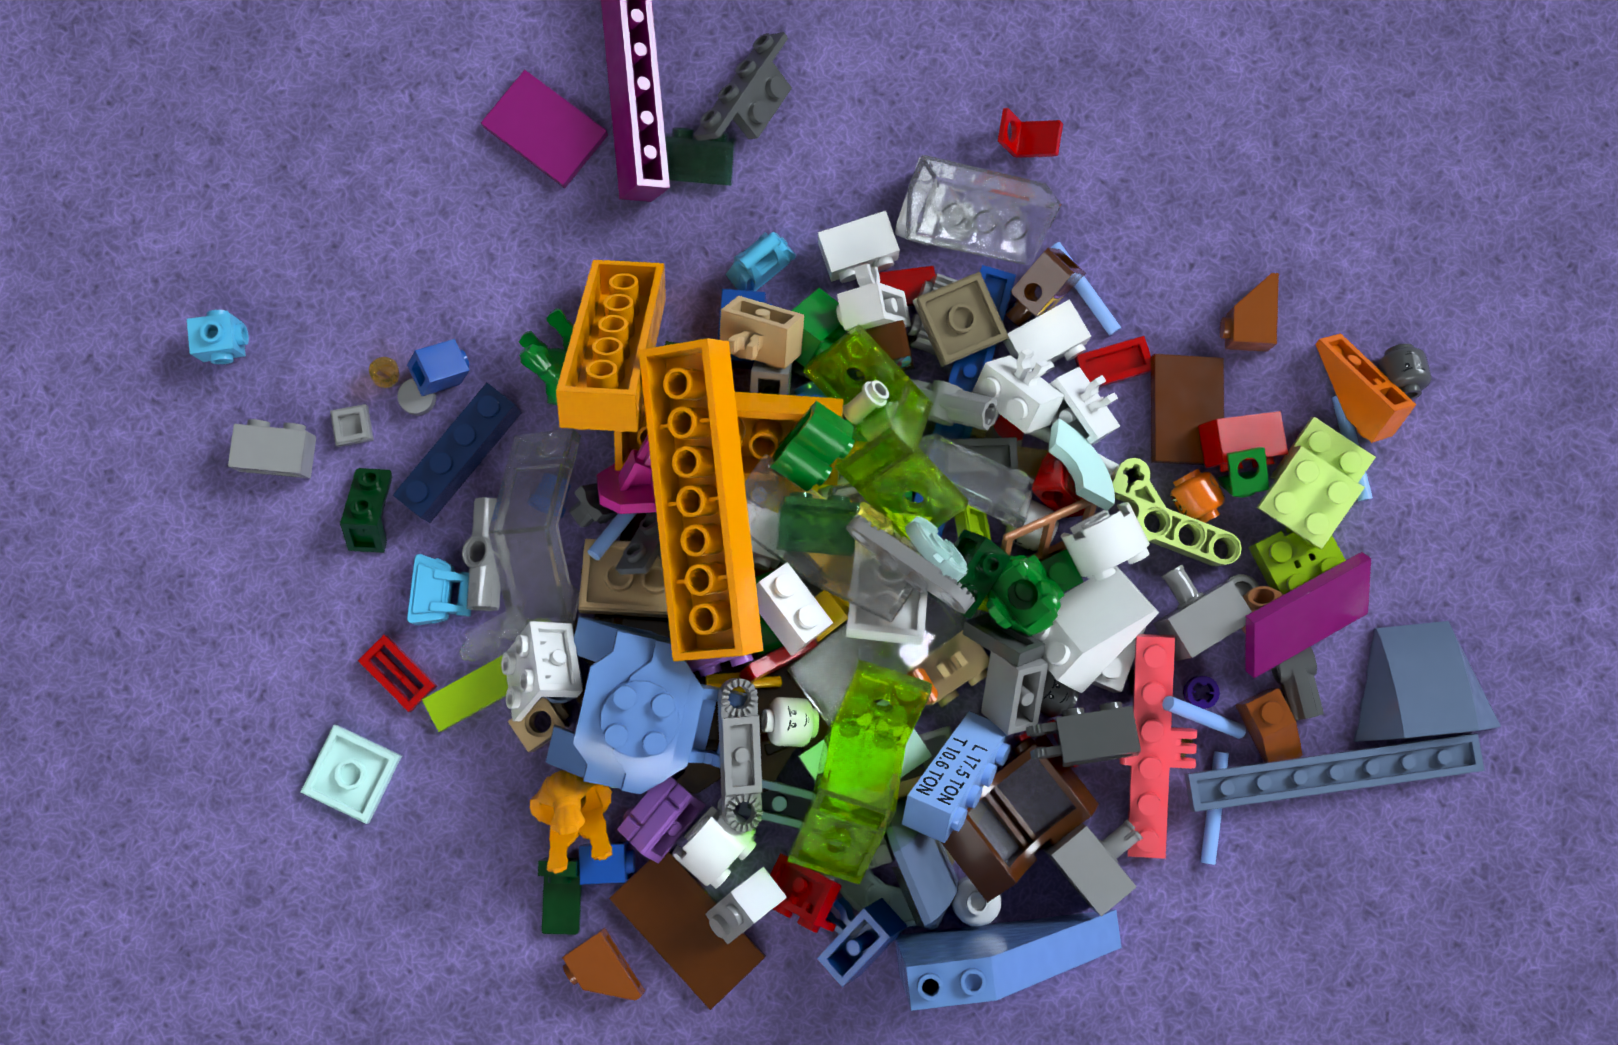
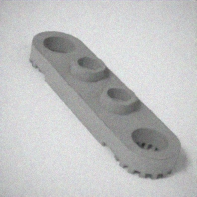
[846,514,975,614]
[718,678,763,832]

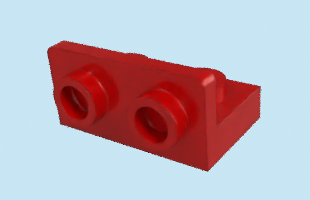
[770,853,842,933]

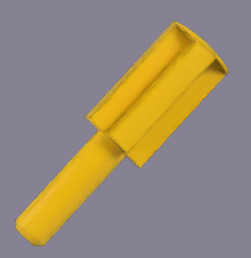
[704,673,782,693]

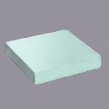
[301,725,402,824]

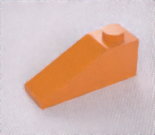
[1315,333,1417,443]

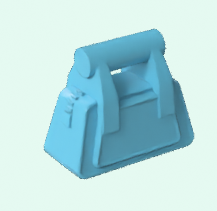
[726,232,796,291]
[407,554,471,625]

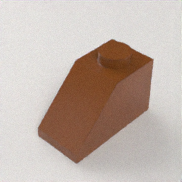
[1220,273,1279,352]
[1235,688,1303,763]
[562,928,645,1001]

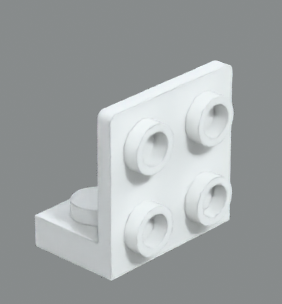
[501,621,583,721]

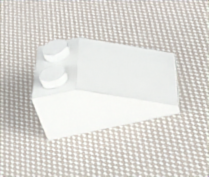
[1032,566,1159,693]

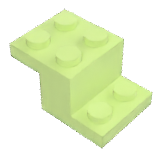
[1256,417,1376,549]

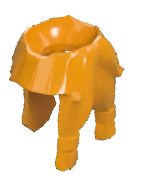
[529,770,612,874]

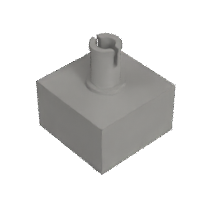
[1153,564,1252,661]
[1043,819,1143,917]

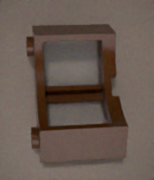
[941,735,1099,903]

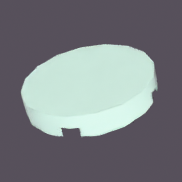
[905,516,968,582]

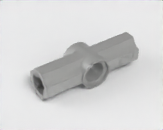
[889,376,999,430]
[462,497,511,611]

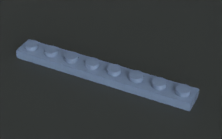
[1184,734,1485,812]

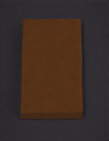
[609,850,766,1010]

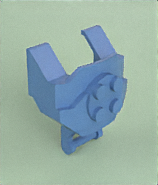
[546,616,747,794]

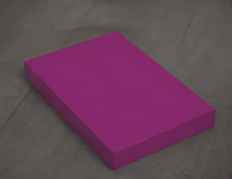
[481,69,608,188]

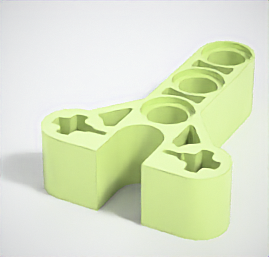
[1110,458,1242,567]

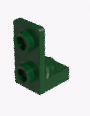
[340,468,392,553]
[538,857,582,935]

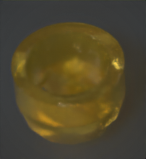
[369,357,400,389]

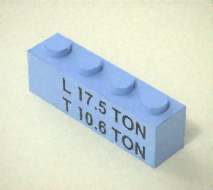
[902,711,1011,843]

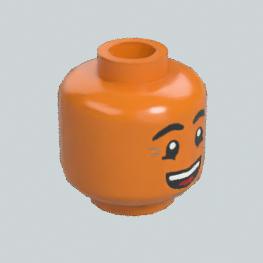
[1170,468,1225,523]

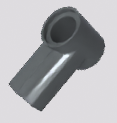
[1271,646,1324,721]

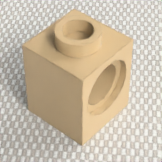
[508,697,571,752]

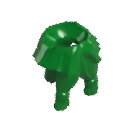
[519,308,574,406]
[986,555,1065,636]

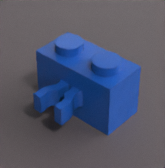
[817,897,907,988]

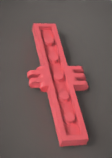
[1120,634,1197,859]

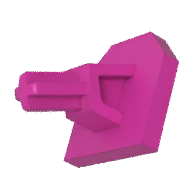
[597,434,656,514]

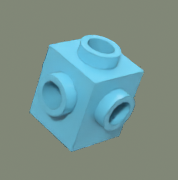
[187,310,249,364]

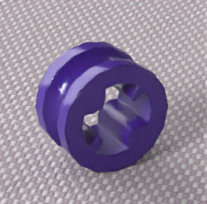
[1183,676,1220,709]

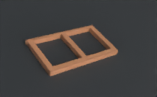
[1001,499,1096,562]

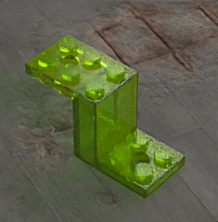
[803,324,969,546]
[787,659,932,885]

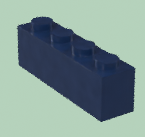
[393,382,522,523]

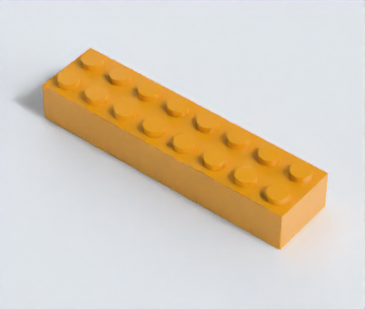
[638,338,763,661]

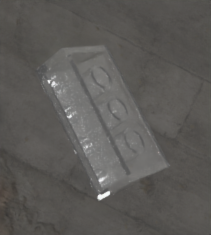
[905,154,1062,266]

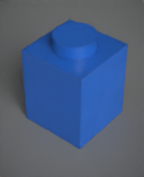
[407,339,470,396]
[579,842,636,885]

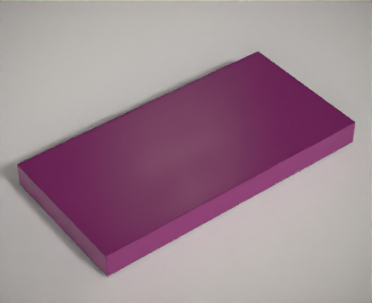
[1245,552,1371,678]

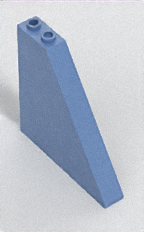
[895,909,1122,1011]

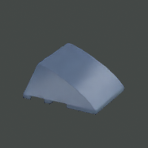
[1354,621,1501,742]
[878,799,959,931]

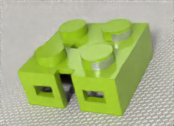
[1248,528,1346,595]

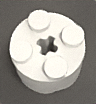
[1061,502,1150,581]
[672,798,757,889]

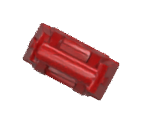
[1032,452,1085,518]

